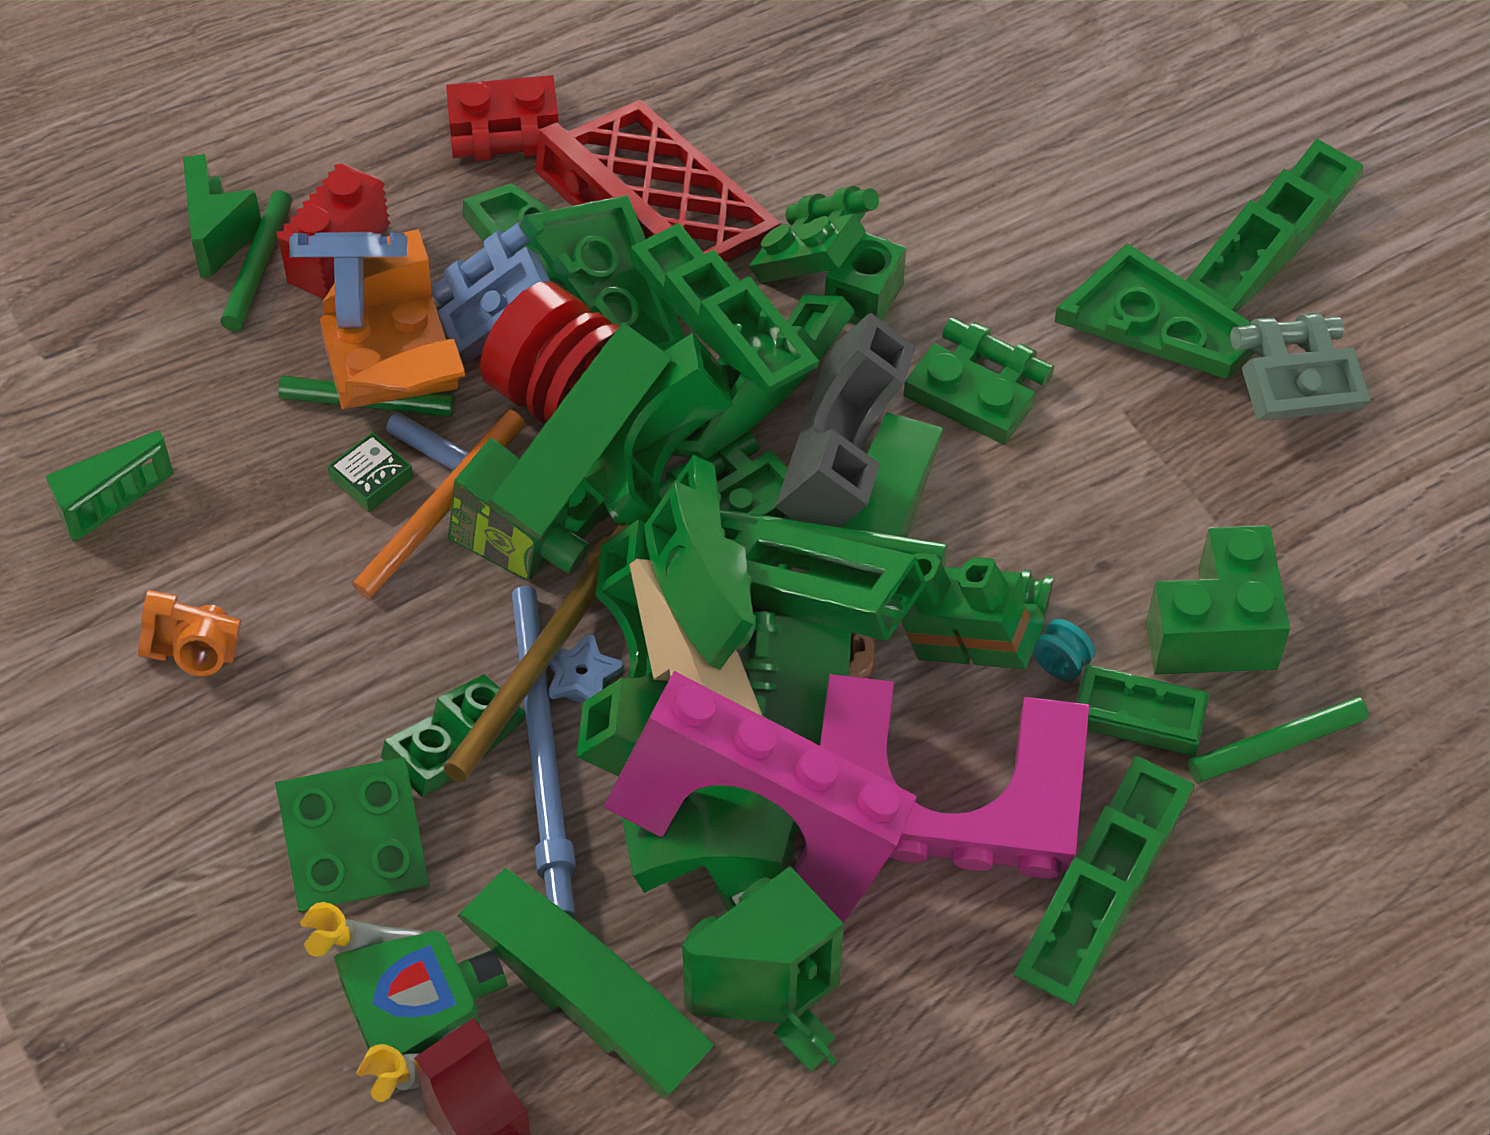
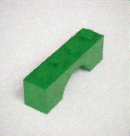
[576,519,668,776]

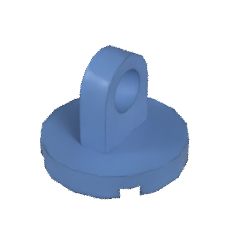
[289,232,408,328]

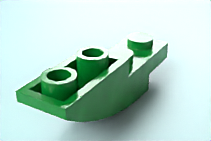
[644,455,756,670]

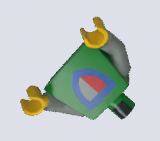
[300,902,508,1102]

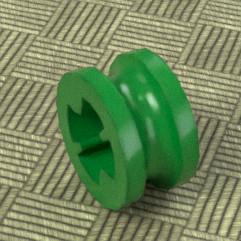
[1022,569,1054,619]

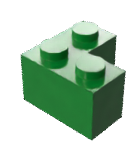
[1146,525,1290,675]

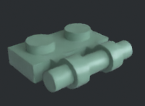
[1230,313,1371,422]

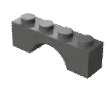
[775,313,916,527]

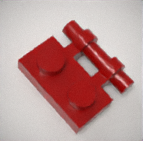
[446,75,559,162]

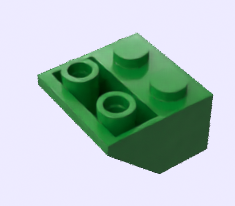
[682,866,844,1023]

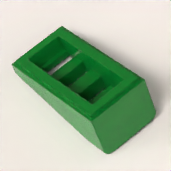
[45,430,174,541]

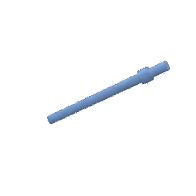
[512,586,577,919]

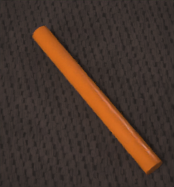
[352,409,526,599]

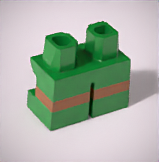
[901,553,1045,670]

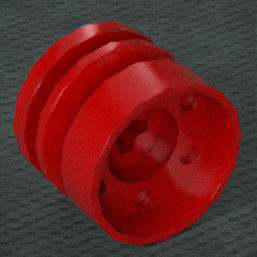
[480,282,619,424]

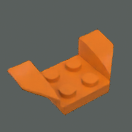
[320,229,465,410]

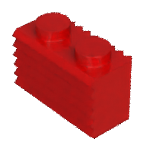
[277,163,391,299]

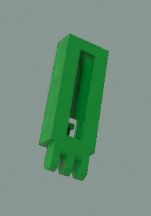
[721,518,926,642]

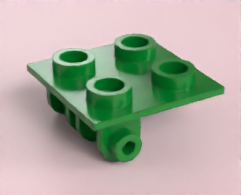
[736,612,851,746]
[275,757,429,912]

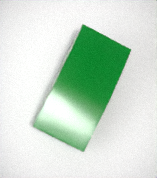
[381,674,526,797]

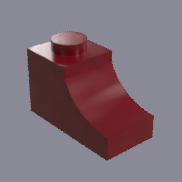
[414,1018,531,1135]

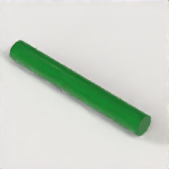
[220,190,293,331]
[278,375,456,417]
[1188,696,1369,783]

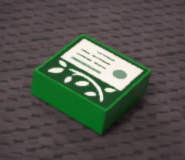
[327,432,414,512]

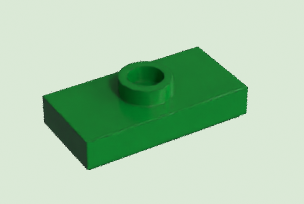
[1076,664,1210,757]

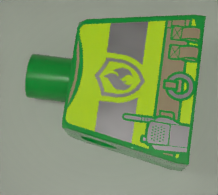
[448,438,590,579]

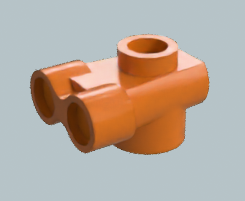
[138,590,241,677]

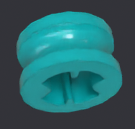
[1033,619,1096,681]

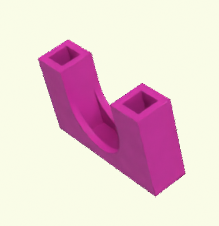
[603,671,917,923]
[820,674,1089,879]

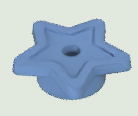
[548,634,625,703]

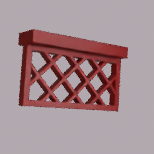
[535,99,781,262]

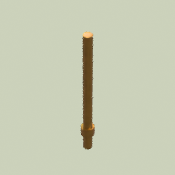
[444,524,629,782]

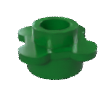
[773,1005,838,1073]

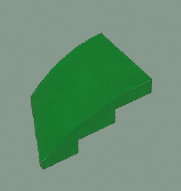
[622,785,800,899]

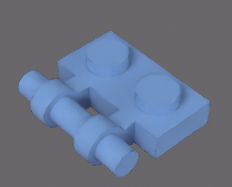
[431,222,550,363]

